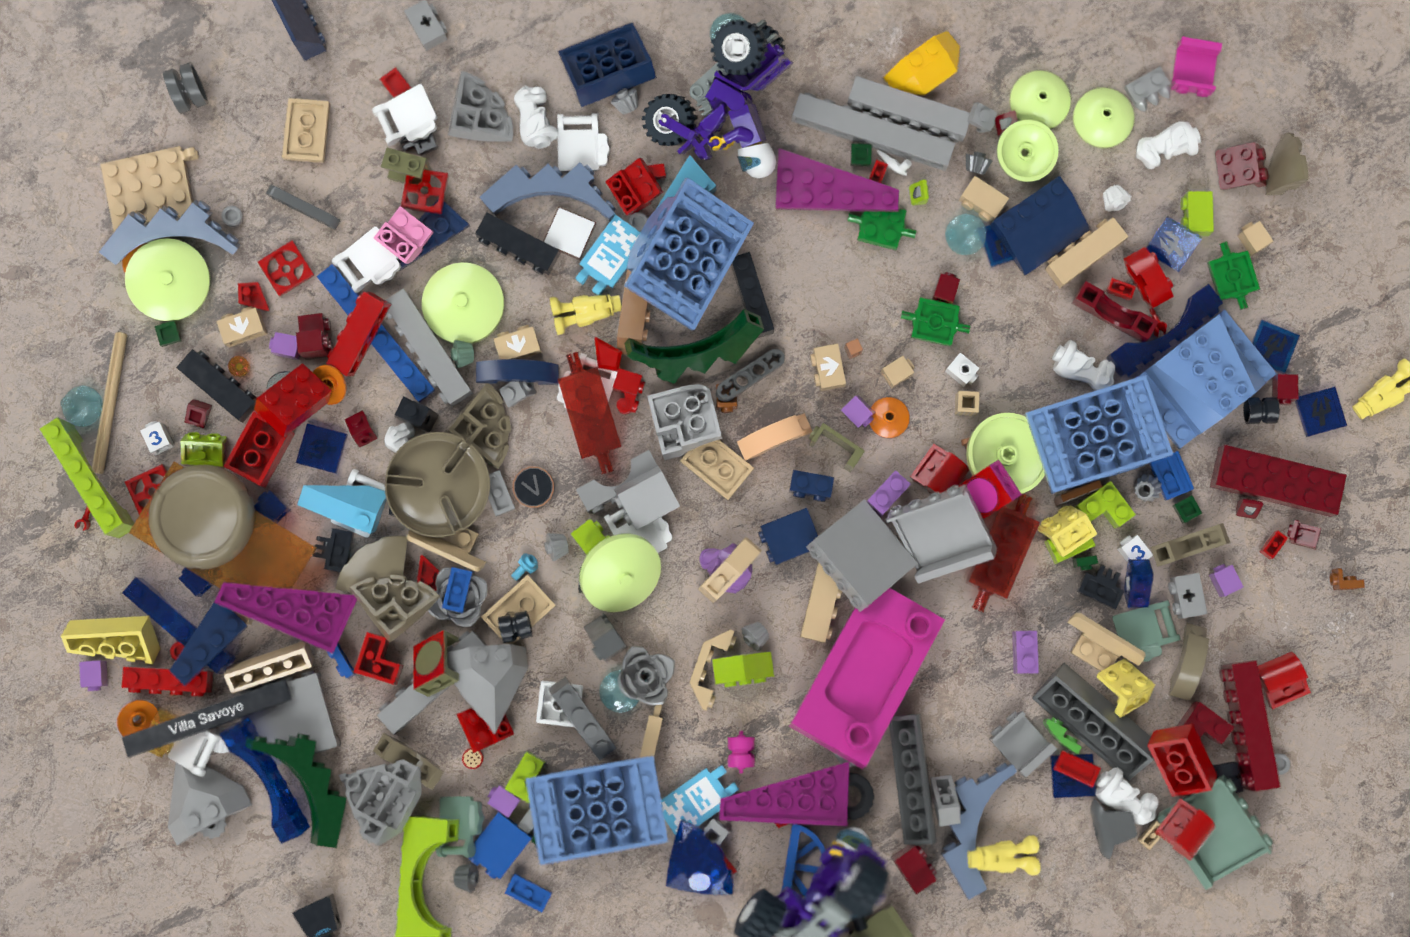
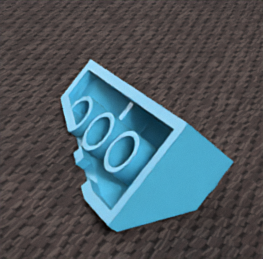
[297,485,386,534]

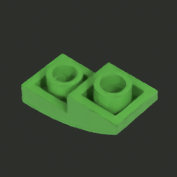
[1043,717,1082,754]

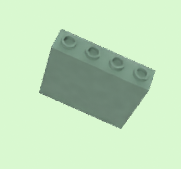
[1157,775,1274,890]

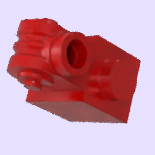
[613,368,645,415]

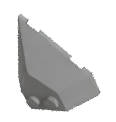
[447,644,528,734]
[339,760,422,846]
[168,761,253,846]

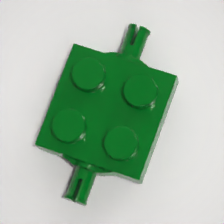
[847,209,917,251]
[1207,241,1260,310]
[900,297,971,347]

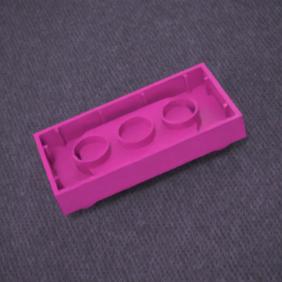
[788,588,945,769]

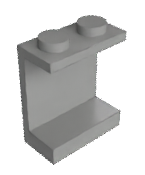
[989,711,1057,778]

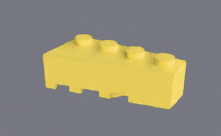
[61,616,160,665]

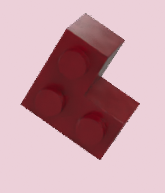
[296,313,333,360]
[1177,701,1234,744]
[890,844,937,895]

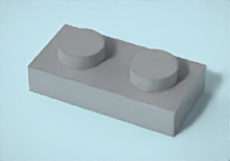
[488,470,515,517]

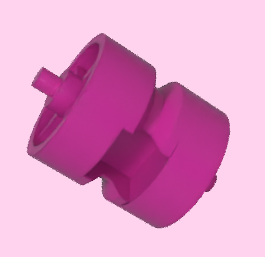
[728,731,755,773]

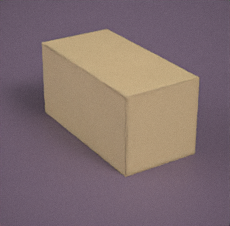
[1137,821,1161,850]

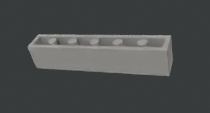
[847,76,970,142]
[386,289,473,407]
[377,631,487,735]

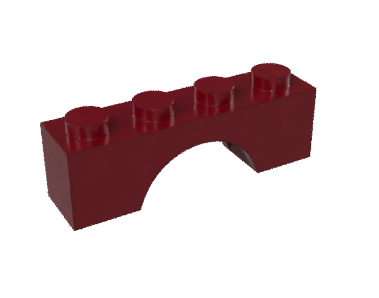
[1072,281,1159,343]

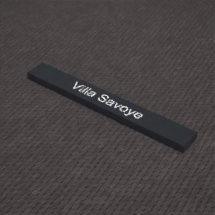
[122,679,292,758]

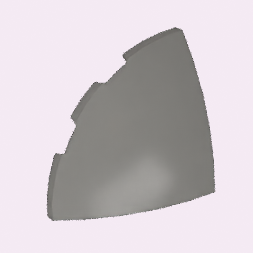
[448,71,513,142]

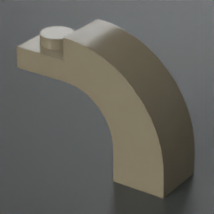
[1150,523,1230,567]
[1169,623,1209,701]
[373,733,444,790]

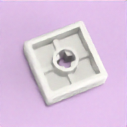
[536,681,583,727]

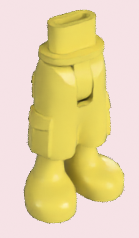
[549,294,622,335]
[1352,359,1410,420]
[967,835,1040,876]

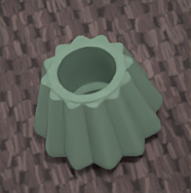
[451,340,474,368]

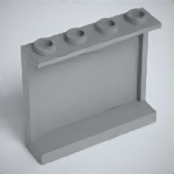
[886,484,997,583]
[806,499,918,612]
[240,670,341,771]

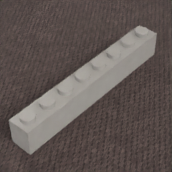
[791,93,955,171]

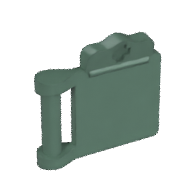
[1112,600,1181,663]
[436,796,484,857]

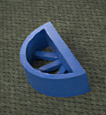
[781,824,825,900]

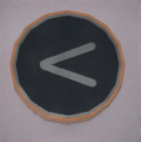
[513,467,554,508]

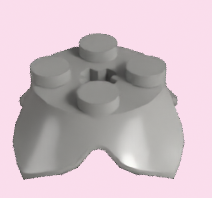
[428,567,487,627]
[618,646,675,705]

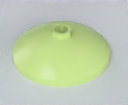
[1010,70,1071,129]
[1073,88,1134,148]
[997,120,1058,182]

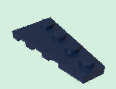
[397,198,470,271]
[169,603,248,686]

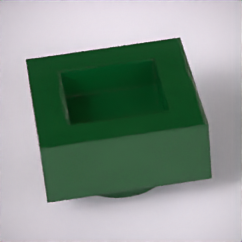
[850,144,872,166]
[154,320,182,347]
[1173,495,1202,524]
[1072,555,1098,571]

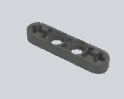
[265,185,341,230]
[716,349,785,402]

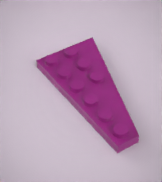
[775,148,899,212]
[214,583,357,654]
[719,762,849,826]

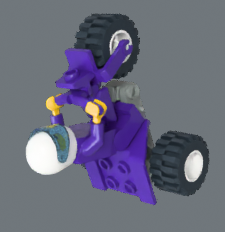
[642,20,794,179]
[734,827,890,937]

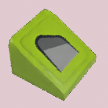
[909,179,929,206]

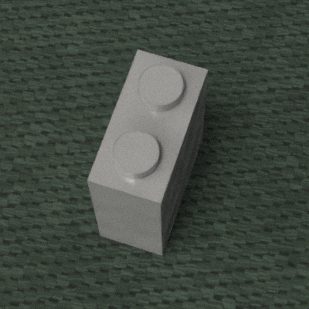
[614,466,680,530]

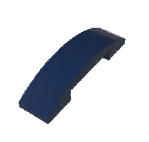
[476,359,559,385]

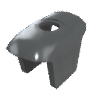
[1090,799,1137,860]

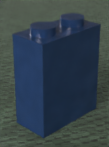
[758,508,818,566]

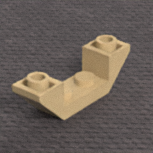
[698,537,762,603]
[690,630,737,711]

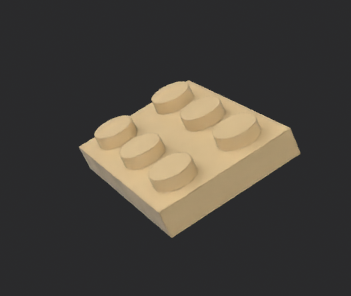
[282,98,330,163]
[680,440,754,500]
[481,575,556,645]

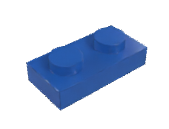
[442,567,473,613]
[326,642,357,679]
[505,873,552,913]

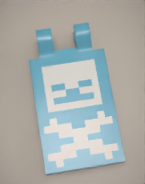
[575,215,640,295]
[661,765,739,840]

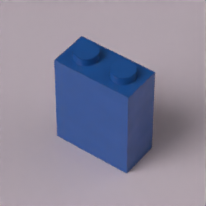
[468,812,533,879]

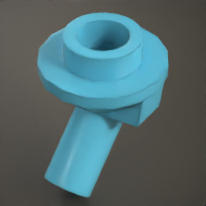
[511,553,538,581]

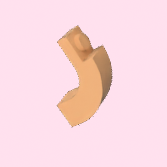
[737,413,812,461]

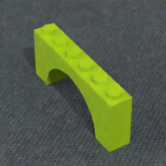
[39,417,137,538]
[395,816,459,937]

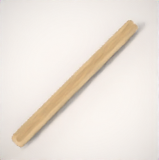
[92,332,127,474]

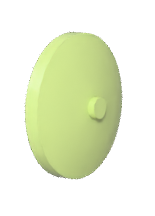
[125,239,210,321]
[422,263,505,344]
[966,413,1045,494]
[580,534,661,612]

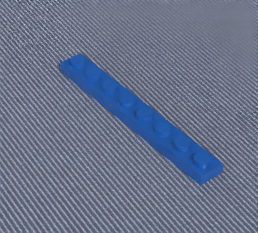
[316,264,435,403]

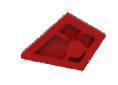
[238,282,270,312]
[594,337,622,372]
[417,555,440,591]

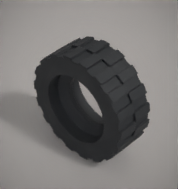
[847,772,875,820]

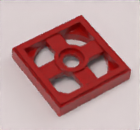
[401,170,449,214]
[258,241,315,297]
[124,464,169,519]

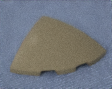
[1266,133,1309,195]
[444,383,511,469]
[335,535,407,594]
[350,575,440,642]

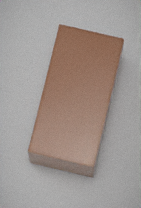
[844,338,863,359]

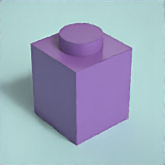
[269,332,300,360]
[841,395,875,428]
[1209,563,1243,597]
[79,660,108,691]
[487,785,521,817]

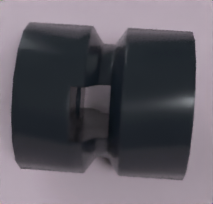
[1243,397,1280,424]
[498,610,533,644]
[1213,761,1244,793]

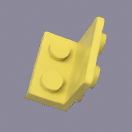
[1037,505,1097,557]
[1097,659,1155,718]

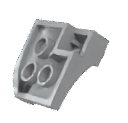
[647,384,723,460]

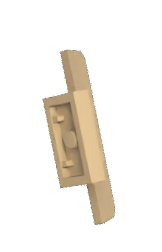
[406,528,486,571]
[1067,613,1146,672]

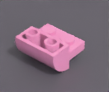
[374,206,434,264]

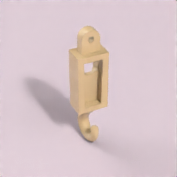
[640,704,663,758]

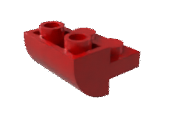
[605,158,663,216]
[910,444,969,494]
[1258,651,1311,709]
[456,708,515,753]
[1155,798,1216,861]

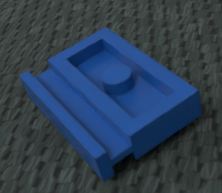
[1149,451,1194,501]

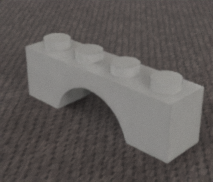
[576,450,658,514]

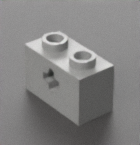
[404,0,448,51]
[1168,573,1208,619]
[931,775,960,827]

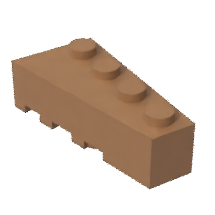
[617,269,651,355]

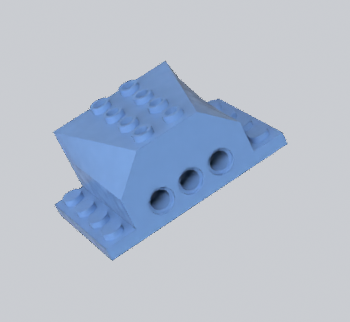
[624,178,754,330]
[1136,309,1277,449]
[1025,375,1173,493]
[526,756,668,865]

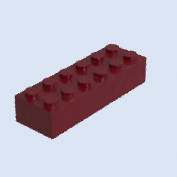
[1210,445,1347,517]
[1219,660,1281,792]

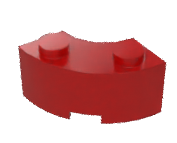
[1123,247,1174,309]

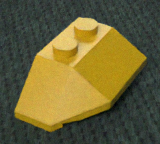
[883,31,960,96]

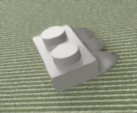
[1124,67,1171,112]

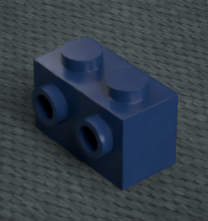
[789,470,834,502]

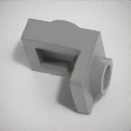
[967,102,997,133]
[499,382,536,408]

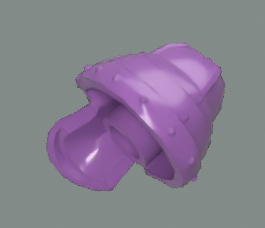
[699,543,753,594]

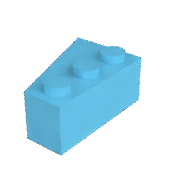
[656,155,716,209]

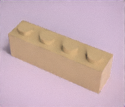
[1045,217,1128,289]
[800,562,842,643]
[224,641,314,694]

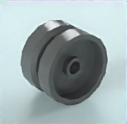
[163,62,208,114]

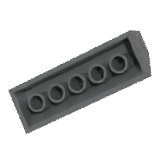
[1032,663,1154,781]
[889,713,937,845]

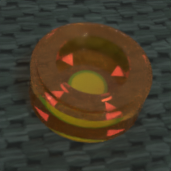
[228,356,250,377]

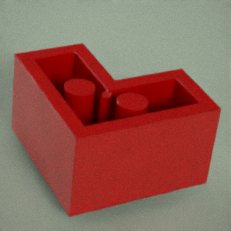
[354,632,404,685]

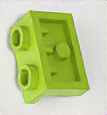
[180,432,227,467]

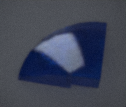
[666,820,734,895]

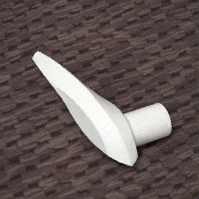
[877,149,912,176]

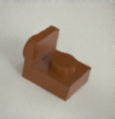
[716,384,738,413]
[1329,568,1365,590]

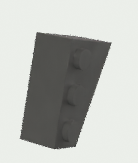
[584,613,627,661]

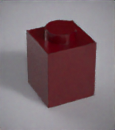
[932,272,960,304]
[1272,374,1299,405]

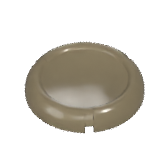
[384,432,490,537]
[149,465,255,569]

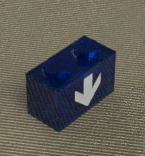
[1123,559,1154,608]

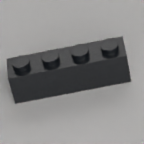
[475,212,560,275]
[731,252,775,339]
[176,349,256,423]

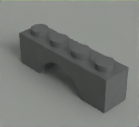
[548,676,617,761]

